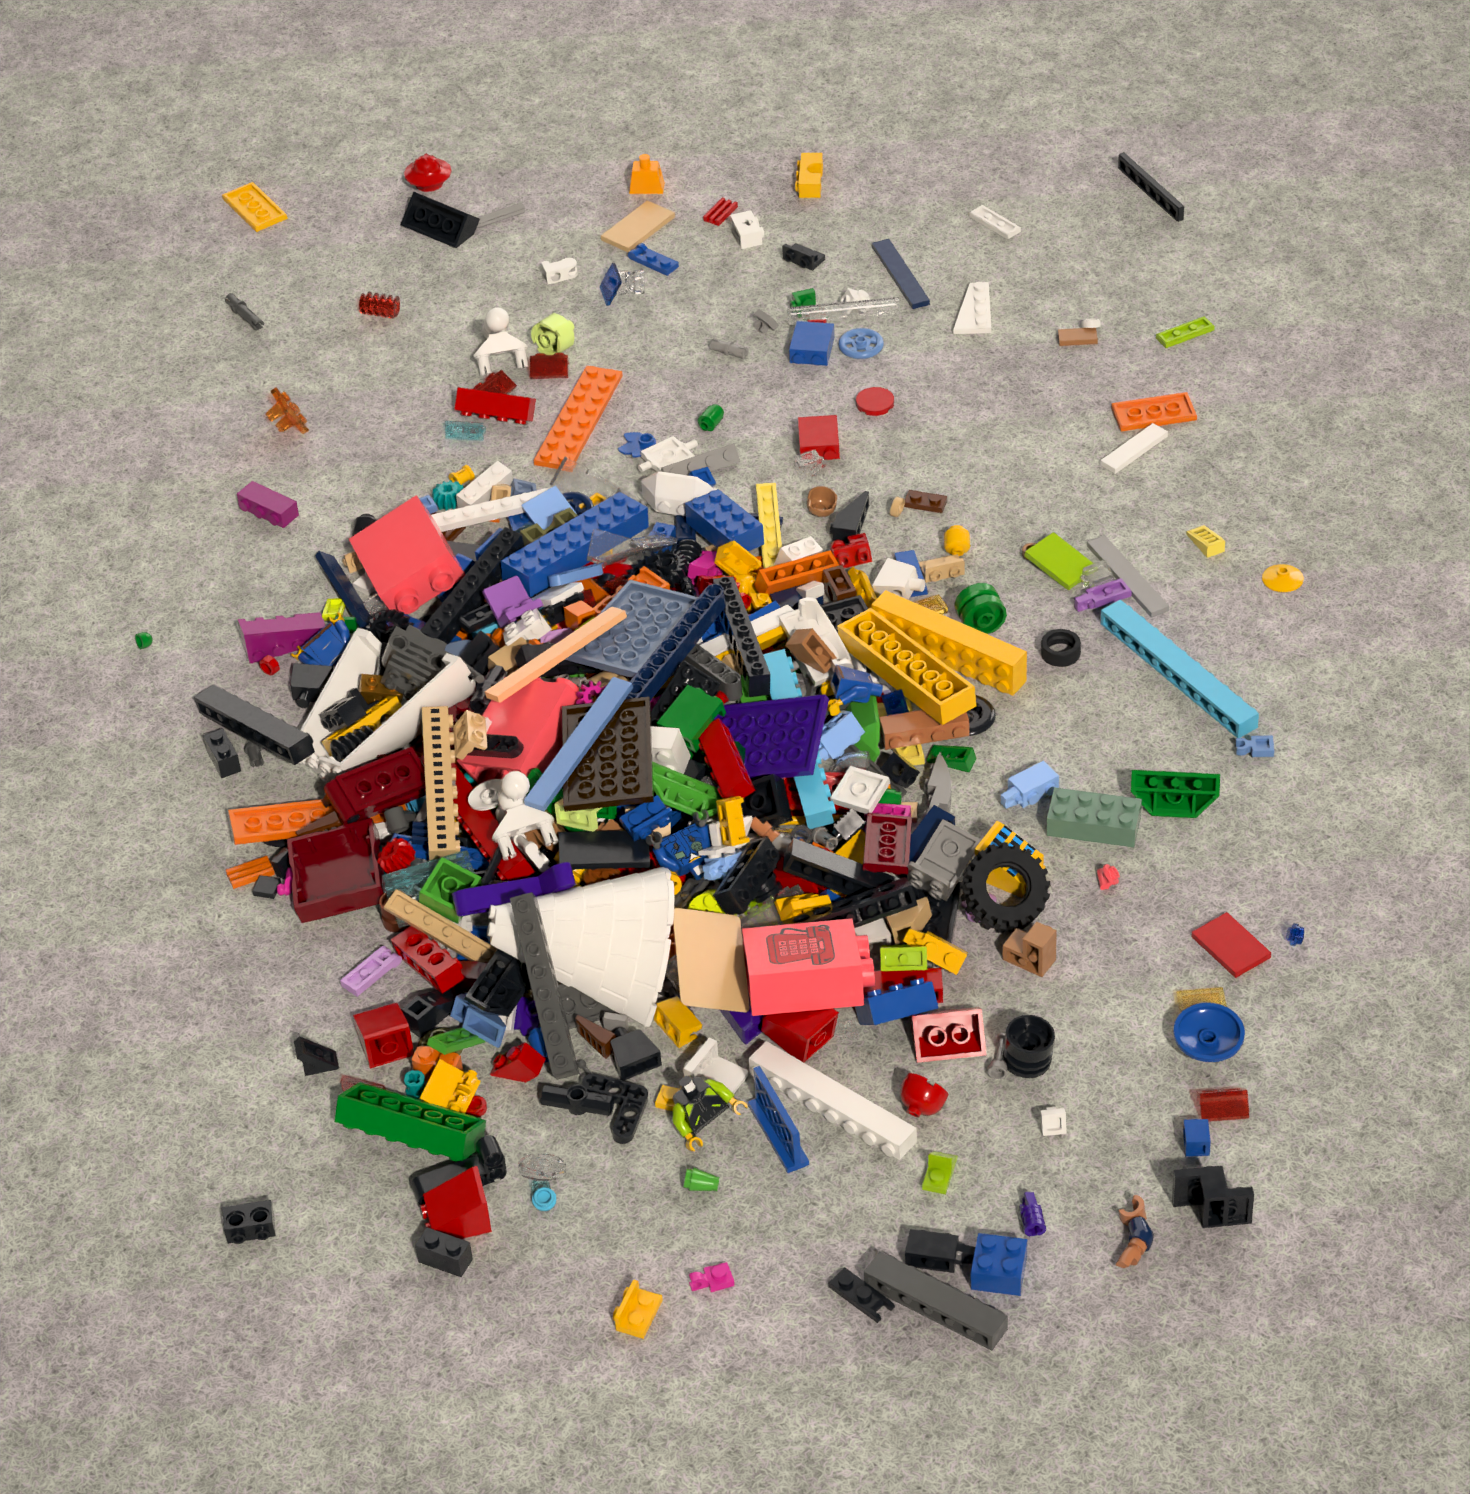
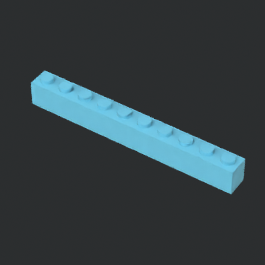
[1101,599,1259,738]
[763,649,836,830]

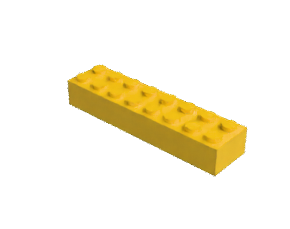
[872,590,1027,696]
[837,608,976,725]

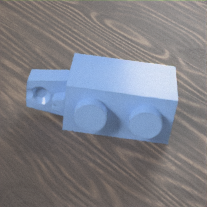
[818,710,865,761]
[1001,761,1059,809]
[703,848,745,880]

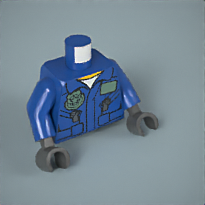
[645,809,710,880]

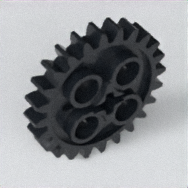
[624,549,689,588]

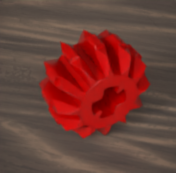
[377,838,416,876]

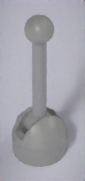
[988,1033,1008,1079]

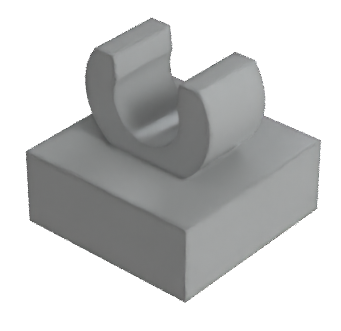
[753,309,779,334]

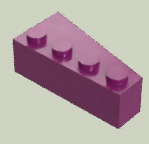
[238,612,326,664]

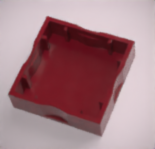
[287,818,387,923]

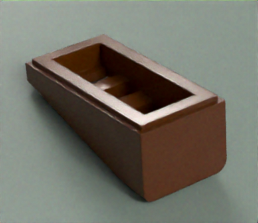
[296,811,343,837]
[575,1015,615,1059]

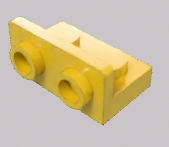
[774,893,831,921]
[613,1279,663,1339]

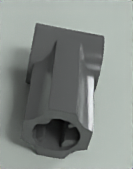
[384,806,418,834]

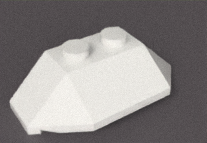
[641,471,717,516]

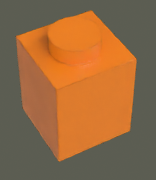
[564,601,596,631]

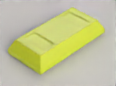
[322,598,346,621]

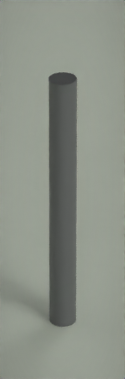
[464,662,484,683]

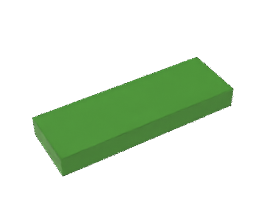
[427,1027,485,1055]

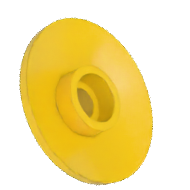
[1262,564,1304,592]

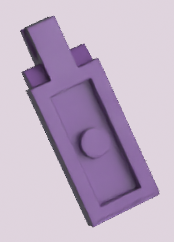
[1074,578,1132,612]

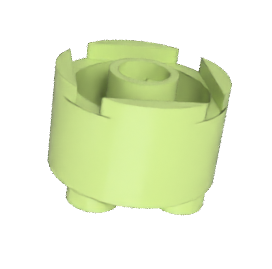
[531,313,575,357]

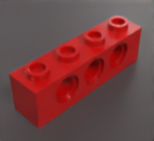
[391,926,464,994]

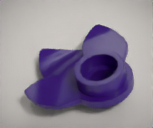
[514,997,540,1036]

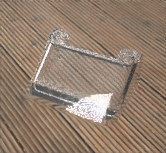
[587,529,678,568]

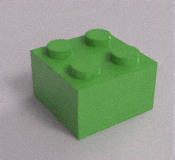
[419,857,481,924]

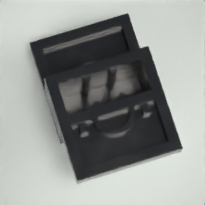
[1172,1165,1254,1228]

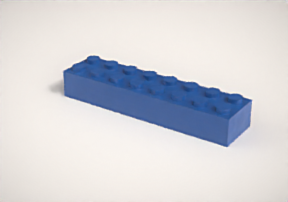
[501,492,649,597]

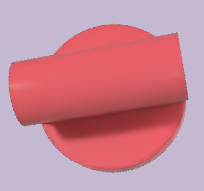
[1097,864,1120,890]

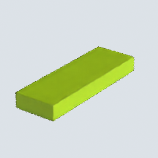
[1156,316,1215,348]

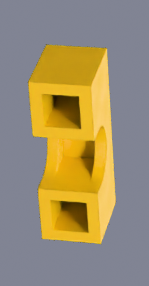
[795,153,823,198]

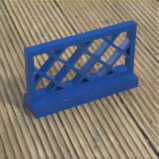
[748,1066,809,1174]

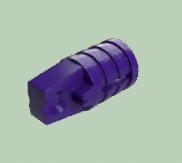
[1019,1192,1046,1237]

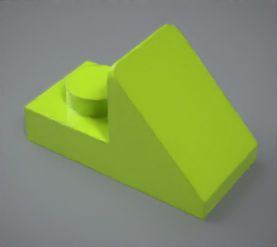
[922,1151,958,1195]

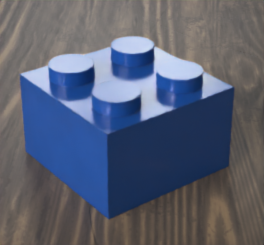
[971,1233,1028,1296]

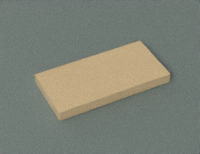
[601,200,675,252]

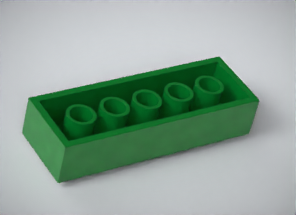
[334,1082,486,1161]

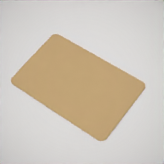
[673,908,750,1012]

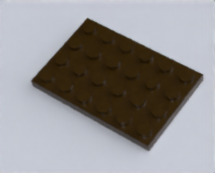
[562,697,654,812]

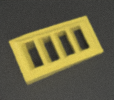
[1186,525,1225,558]

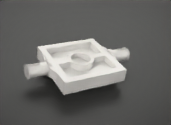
[638,436,698,473]

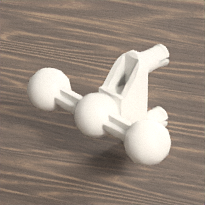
[473,307,529,376]
[492,771,559,860]

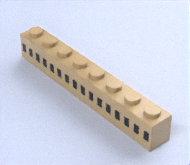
[422,706,460,864]

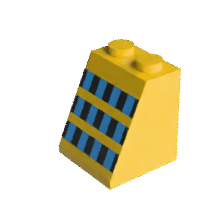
[975,821,1045,898]

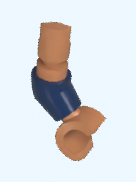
[1116,1195,1154,1268]

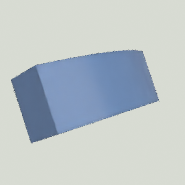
[450,993,506,1048]

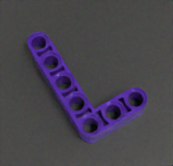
[452,862,576,917]

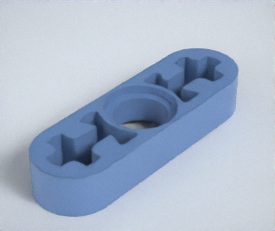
[548,564,603,587]

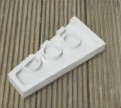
[953,282,991,334]

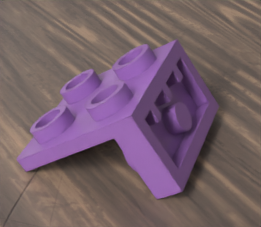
[483,576,544,628]

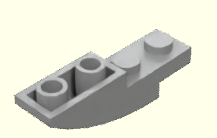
[922,755,951,820]

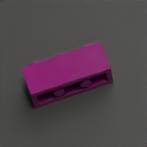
[237,481,299,528]

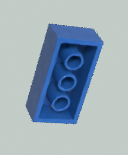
[685,489,764,551]

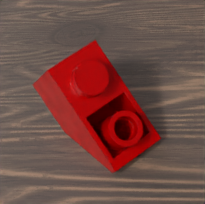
[490,1042,546,1083]

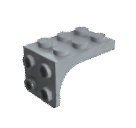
[907,819,981,901]

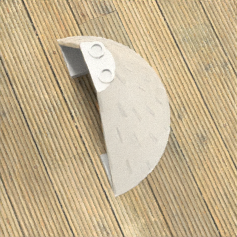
[487,867,674,1027]

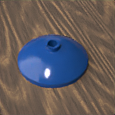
[1173,1003,1245,1062]

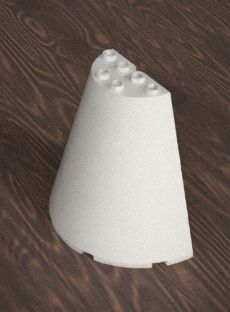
[299,628,476,783]

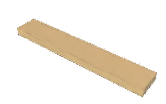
[384,889,497,963]

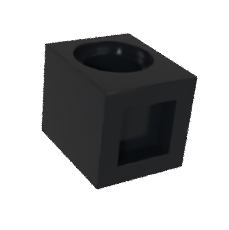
[880,752,920,788]

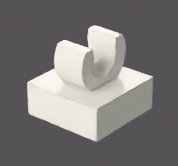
[1040,1107,1067,1136]

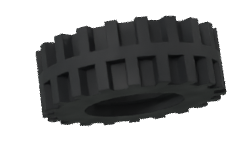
[960,842,1051,933]

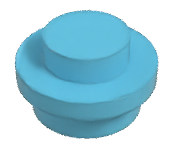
[532,1187,557,1211]

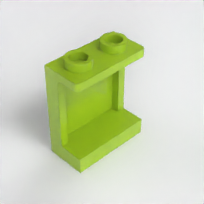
[880,944,927,971]

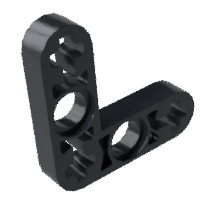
[582,1074,648,1144]

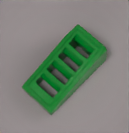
[927,745,977,773]

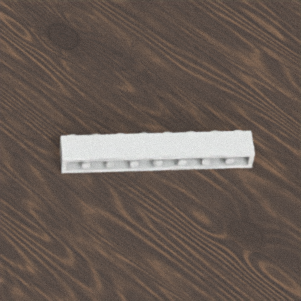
[749,1041,917,1160]

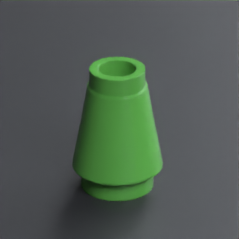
[683,1167,720,1191]

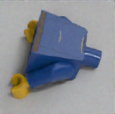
[291,612,351,667]
[821,665,883,716]

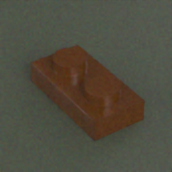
[904,490,948,513]

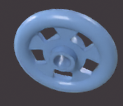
[838,328,884,359]

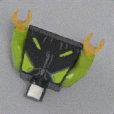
[672,1076,748,1151]

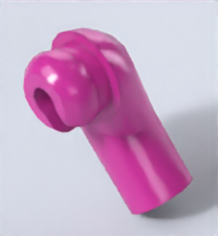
[277,867,293,896]

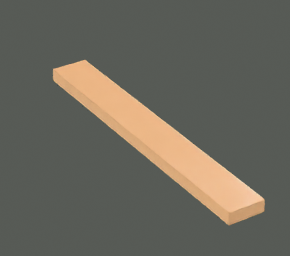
[485,607,627,703]

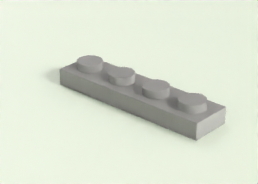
[661,443,740,476]

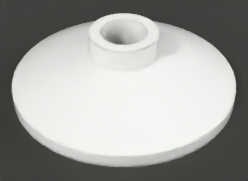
[468,779,502,811]

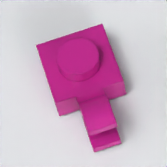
[689,1262,734,1292]

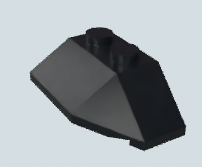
[464,949,527,1017]

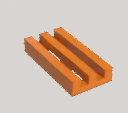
[226,856,275,889]

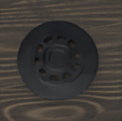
[967,695,996,736]

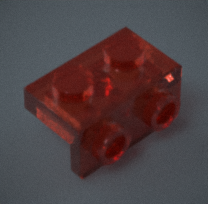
[530,353,569,379]
[473,369,517,394]

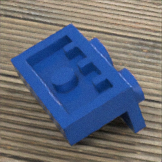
[620,795,672,841]

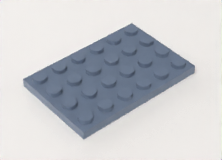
[565,580,698,678]

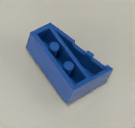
[855,978,939,1025]

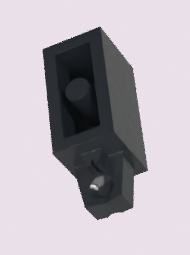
[905,1229,976,1273]

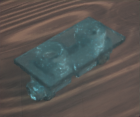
[445,421,486,441]

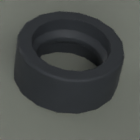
[1041,629,1081,667]

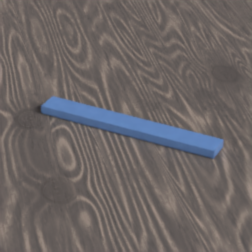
[524,677,633,812]

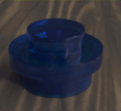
[1286,923,1304,946]

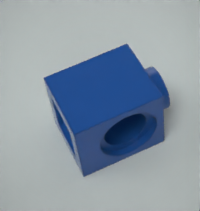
[1183,1119,1211,1157]

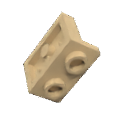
[918,554,965,583]
[453,710,487,760]

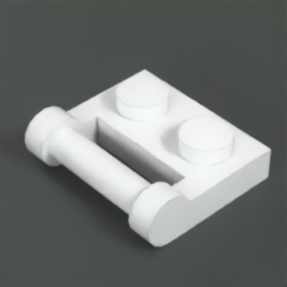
[512,833,551,873]

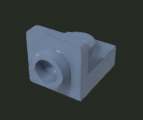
[509,478,537,497]

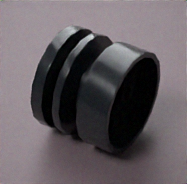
[1002,1015,1055,1078]

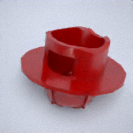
[404,153,452,192]

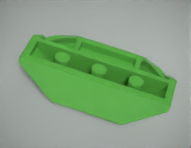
[846,695,880,762]
[653,762,727,819]

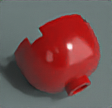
[900,1073,949,1118]

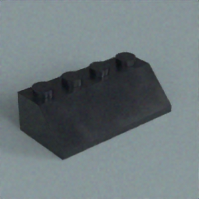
[400,191,480,248]

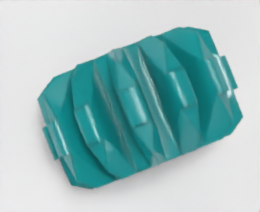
[432,480,464,511]

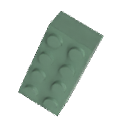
[1047,787,1142,847]

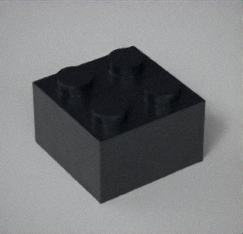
[741,774,793,833]

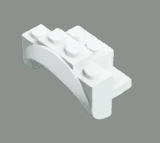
[779,597,854,686]

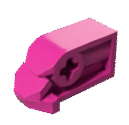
[688,550,723,591]

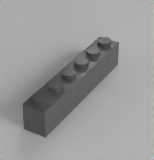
[864,1251,1008,1351]

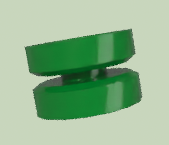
[954,583,1007,634]

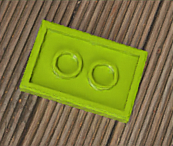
[1024,532,1098,590]

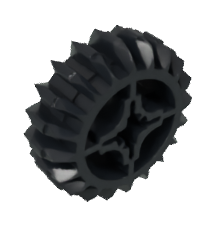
[366,609,415,644]

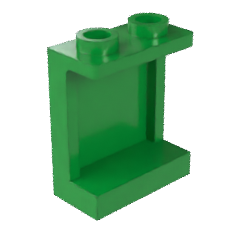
[657,685,726,752]

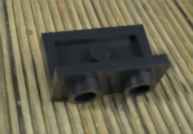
[459,631,500,680]

